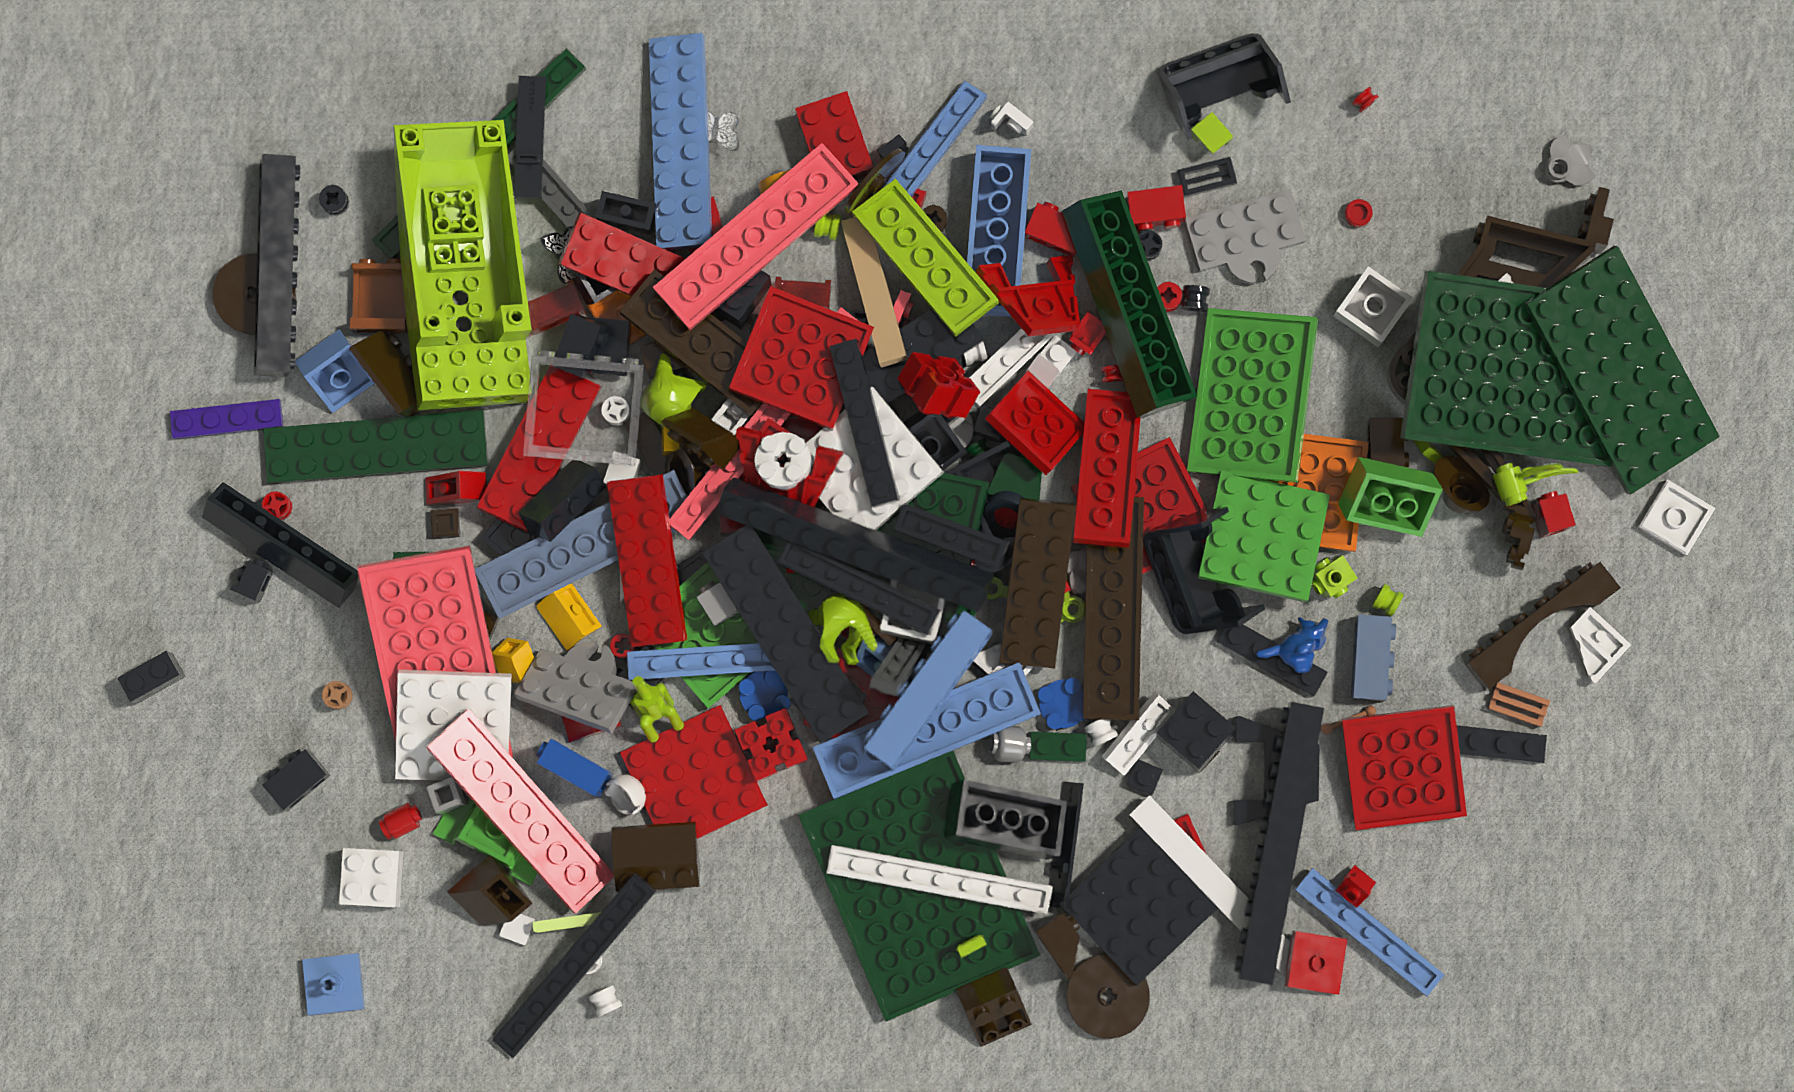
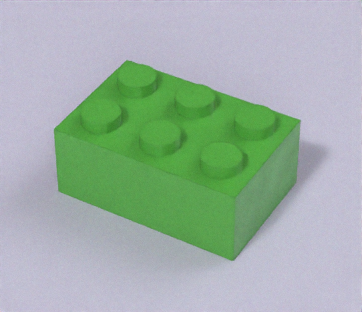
[1338,457,1443,537]

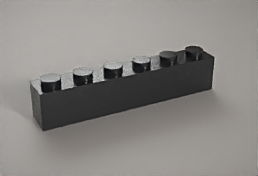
[202,482,359,608]

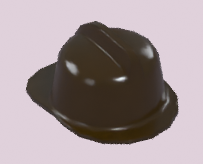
[665,448,707,494]
[1434,456,1490,515]

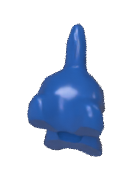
[1256,617,1329,673]

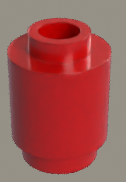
[379,802,423,840]

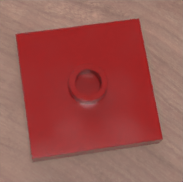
[1284,931,1347,995]

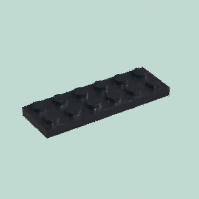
[839,308,984,415]

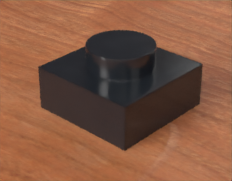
[878,134,908,160]
[1126,759,1163,795]

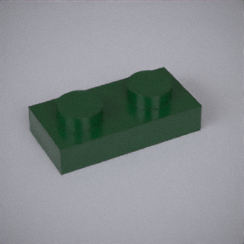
[1030,731,1087,762]

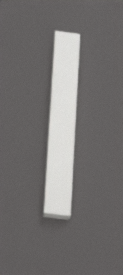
[1129,795,1290,977]
[827,845,1053,914]

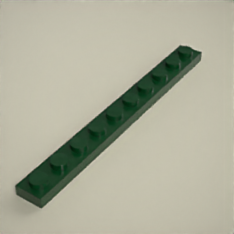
[372,48,587,259]

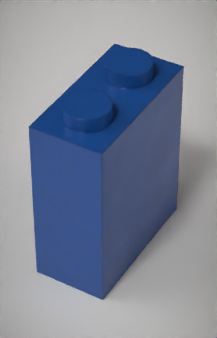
[536,739,614,798]

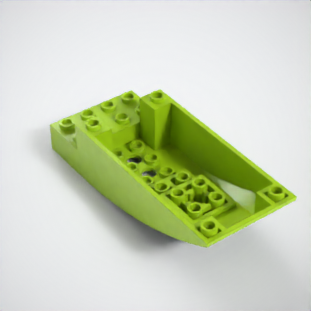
[393,120,532,410]

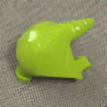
[640,353,706,425]
[808,593,877,665]

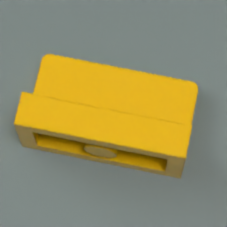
[536,583,602,650]

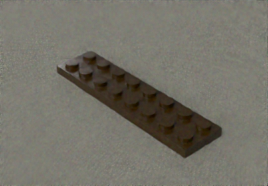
[1083,497,1144,720]

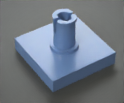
[302,953,365,1015]

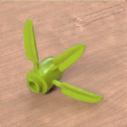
[1493,463,1579,506]

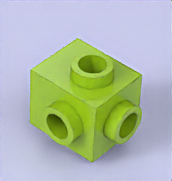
[1311,555,1358,598]

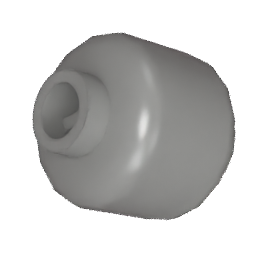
[988,726,1031,763]

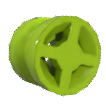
[814,213,841,241]
[1371,583,1404,617]

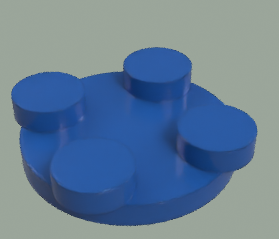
[738,670,791,721]
[1038,678,1086,730]

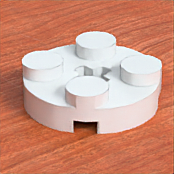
[755,432,812,489]

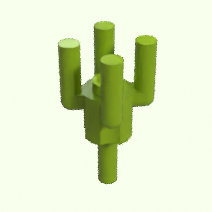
[630,676,684,742]

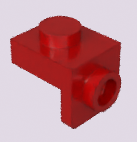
[1069,311,1106,356]

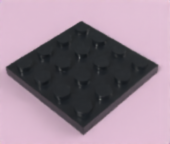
[1060,827,1218,986]

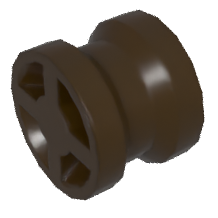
[923,205,947,232]

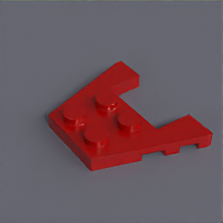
[975,255,1080,337]
[736,426,843,507]

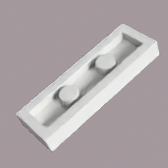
[1102,692,1176,776]

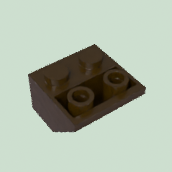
[661,408,740,471]
[447,855,533,926]
[956,967,1032,1047]

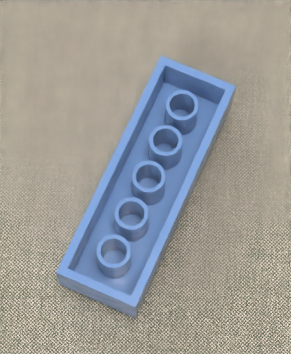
[967,145,1031,317]
[864,611,992,771]

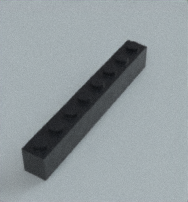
[254,154,300,377]

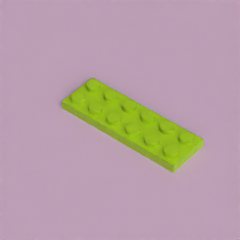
[852,178,999,337]

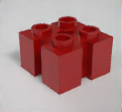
[897,352,981,418]
[735,708,809,782]

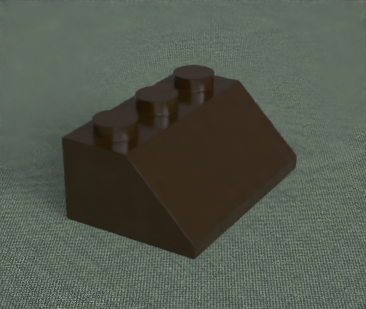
[349,330,420,417]
[611,821,700,893]

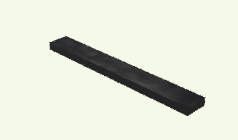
[493,873,657,1058]

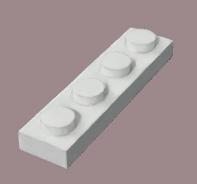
[970,328,1056,409]

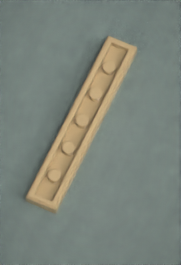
[841,217,908,368]

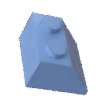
[295,329,374,413]

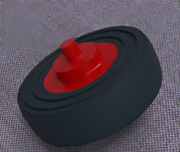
[984,491,1025,537]

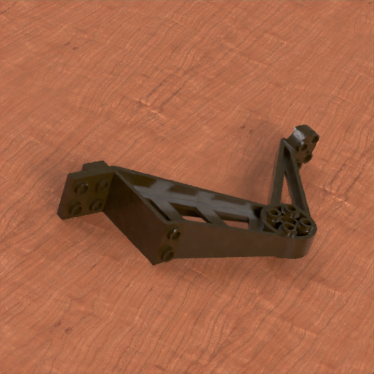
[1388,187,1614,571]

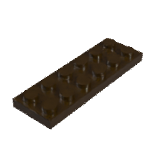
[619,269,761,417]
[999,498,1076,669]

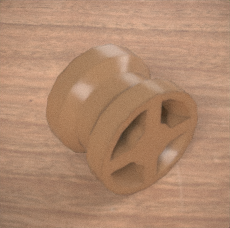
[322,681,353,710]

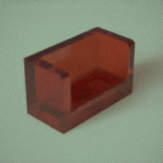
[775,276,832,309]
[528,280,587,335]

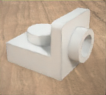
[990,102,1034,135]

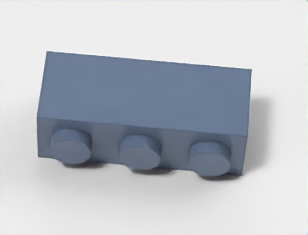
[1351,614,1396,702]

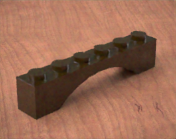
[1465,562,1621,691]

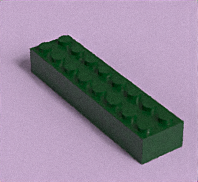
[1062,190,1198,418]

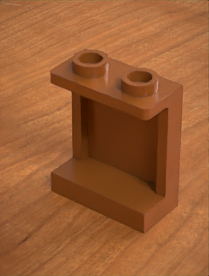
[350,259,408,333]

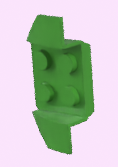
[433,800,537,886]

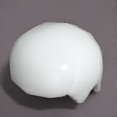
[605,775,646,816]

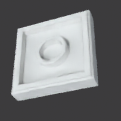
[1638,479,1715,556]

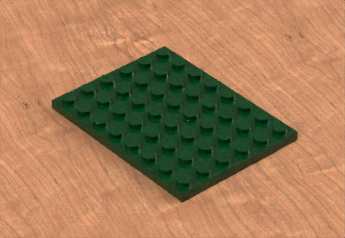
[1400,271,1611,467]
[798,750,1040,1022]

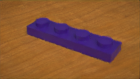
[170,399,284,440]

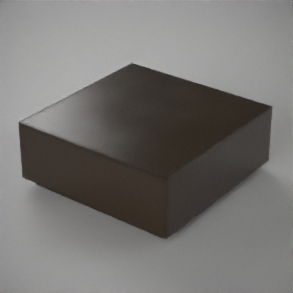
[430,508,461,538]

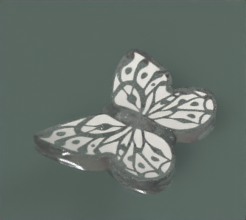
[708,111,739,151]

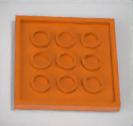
[1267,434,1369,552]

